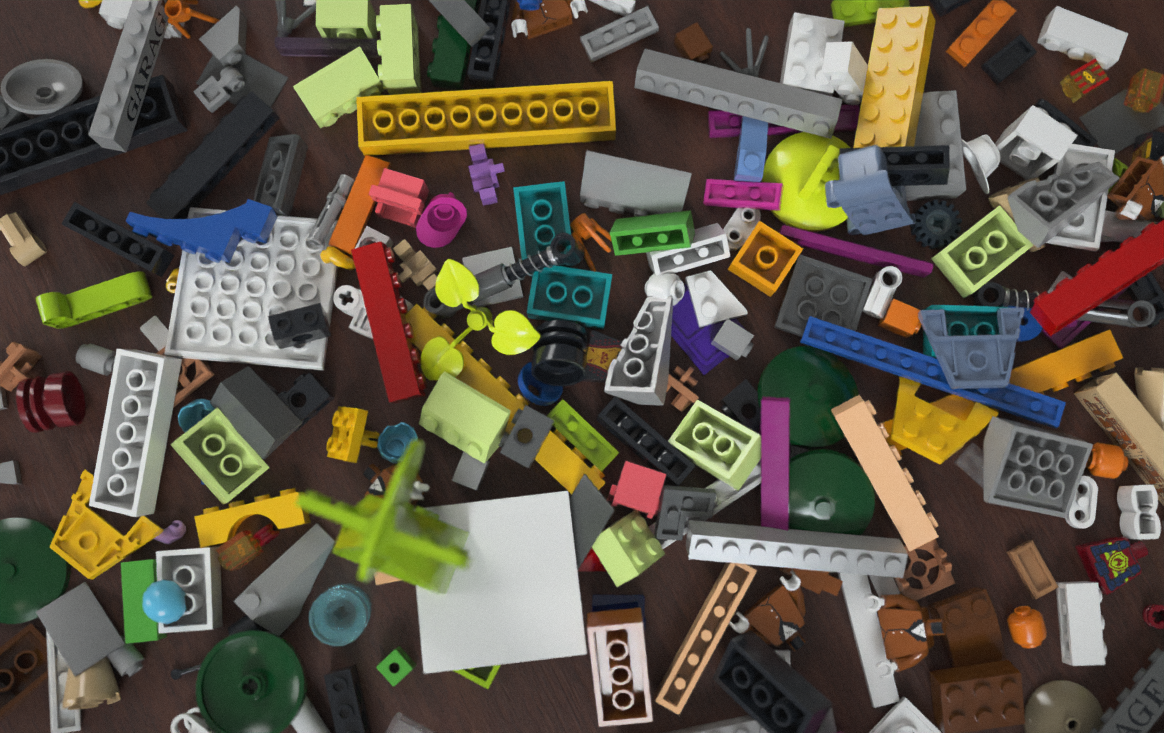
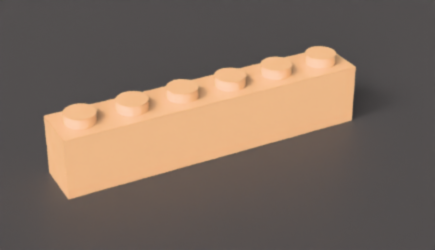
[831,395,938,551]
[654,562,757,715]

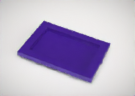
[671,284,745,376]

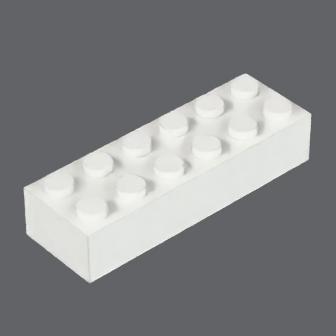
[89,349,182,517]

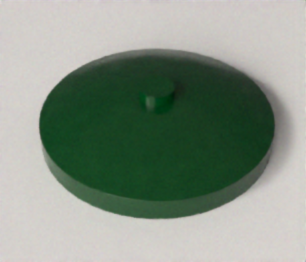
[758,346,859,449]
[789,450,875,535]
[0,517,71,624]
[196,630,307,733]

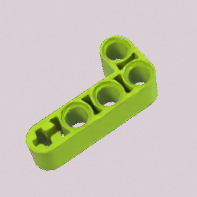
[36,271,152,329]

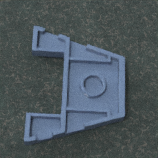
[918,307,1024,389]

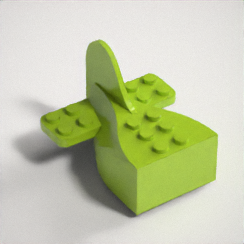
[295,439,474,594]

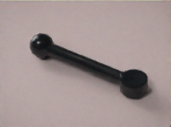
[170,664,201,680]

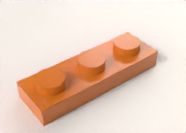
[946,0,1016,67]

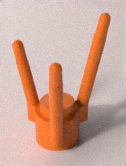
[164,0,220,39]
[570,213,612,272]

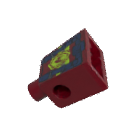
[1075,537,1148,595]

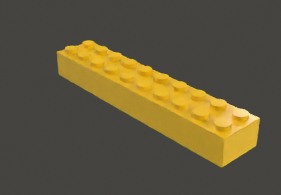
[356,81,616,156]

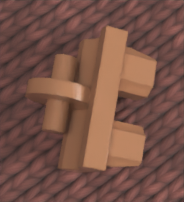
[0,342,42,392]
[666,366,699,412]

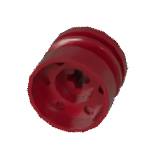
[16,371,86,433]

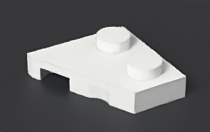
[685,271,748,328]

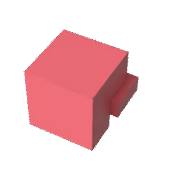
[369,168,429,228]
[607,461,666,519]

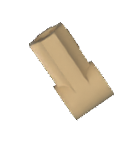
[0,212,47,266]

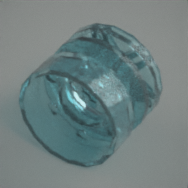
[309,583,372,646]

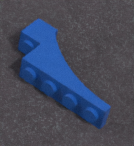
[126,199,278,263]

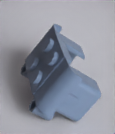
[825,145,916,236]

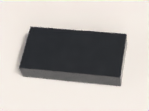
[981,34,1037,85]

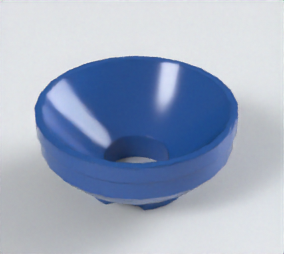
[518,362,563,406]

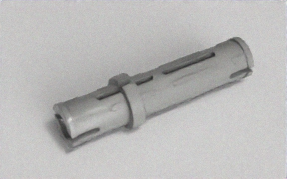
[307,174,355,247]

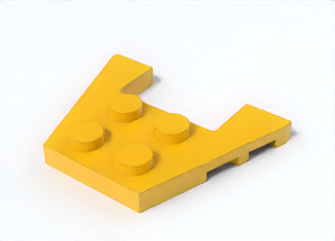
[891,376,999,464]
[50,469,164,580]

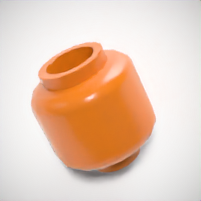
[1085,443,1128,479]
[1007,606,1047,648]

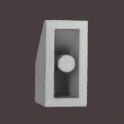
[199,5,247,68]

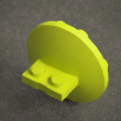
[761,132,850,232]

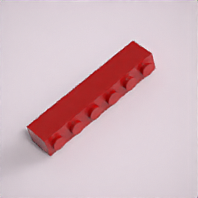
[1030,220,1164,336]
[351,241,427,404]

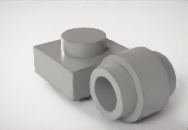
[193,66,245,113]

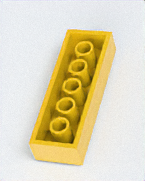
[853,6,936,148]

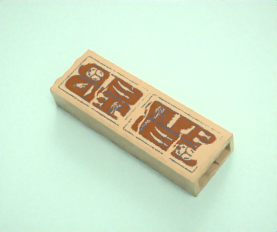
[1074,373,1164,506]

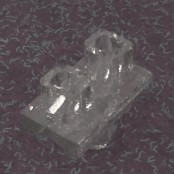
[954,443,984,489]

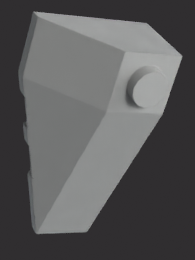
[1007,162,1119,248]
[604,297,673,405]
[234,523,336,636]

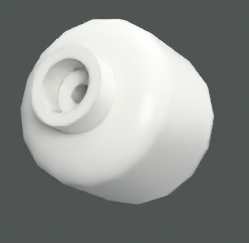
[644,273,685,306]

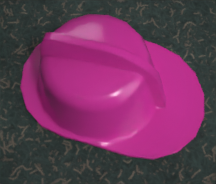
[416,192,467,248]

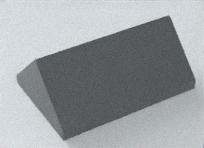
[253,134,308,216]
[210,366,303,460]

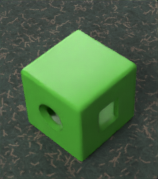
[376,646,416,687]

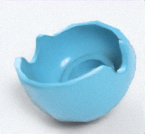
[178,399,215,433]
[377,422,418,463]
[142,579,186,624]

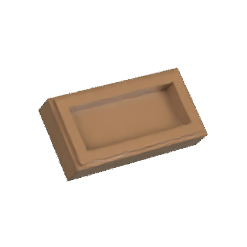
[1007,540,1058,600]

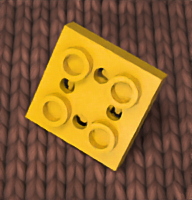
[326,406,380,463]

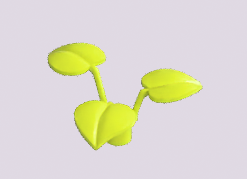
[421,259,541,380]

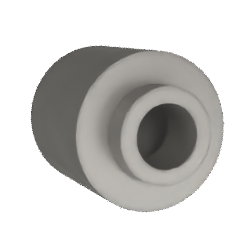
[76,344,116,376]
[106,635,145,677]

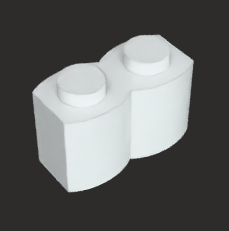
[1117,485,1161,540]

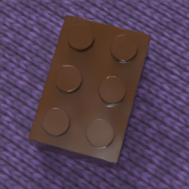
[929,660,1025,733]

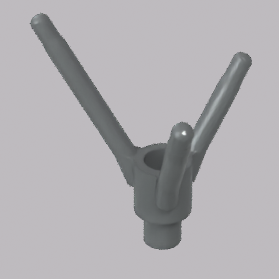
[275,0,316,44]
[719,28,769,78]

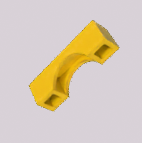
[194,488,311,548]

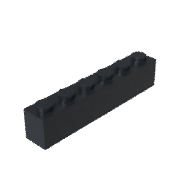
[146,91,280,219]

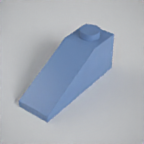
[734,116,768,182]

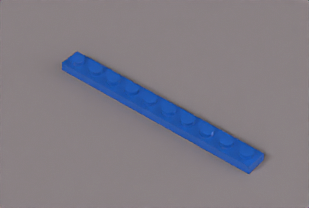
[800,316,1066,429]

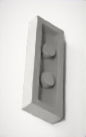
[580,6,659,62]

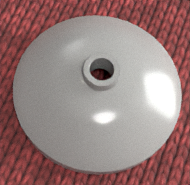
[1,59,83,115]

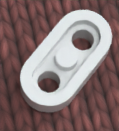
[723,208,761,251]
[1065,476,1098,528]

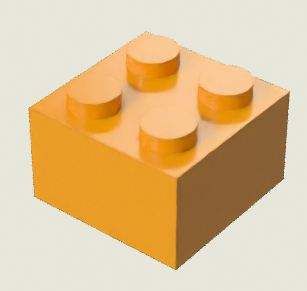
[728,221,803,297]

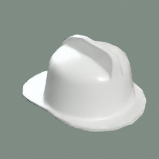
[961,135,1000,194]

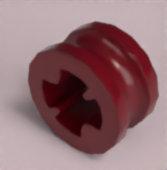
[253,523,280,548]
[1142,604,1164,629]

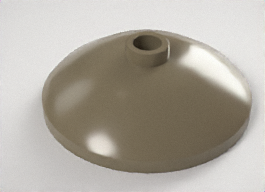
[1023,680,1104,733]

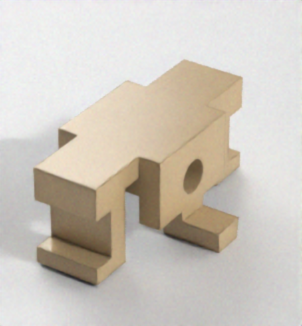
[393,239,438,291]

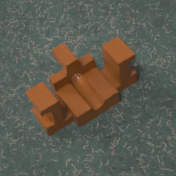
[779,567,843,596]

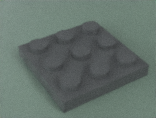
[774,255,873,337]

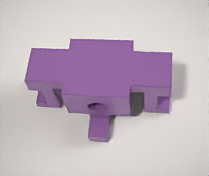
[468,143,505,206]

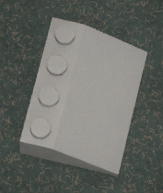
[891,90,966,201]
[580,151,692,217]
[983,416,1093,518]

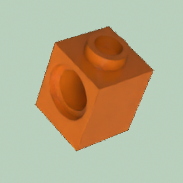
[878,299,922,338]

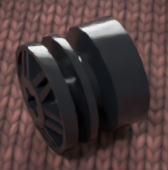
[531,320,588,386]

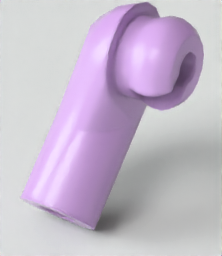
[154,520,186,544]

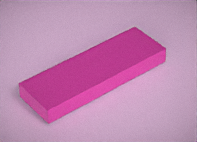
[703,179,783,211]

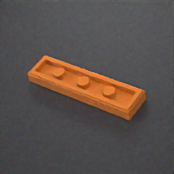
[328,155,390,255]

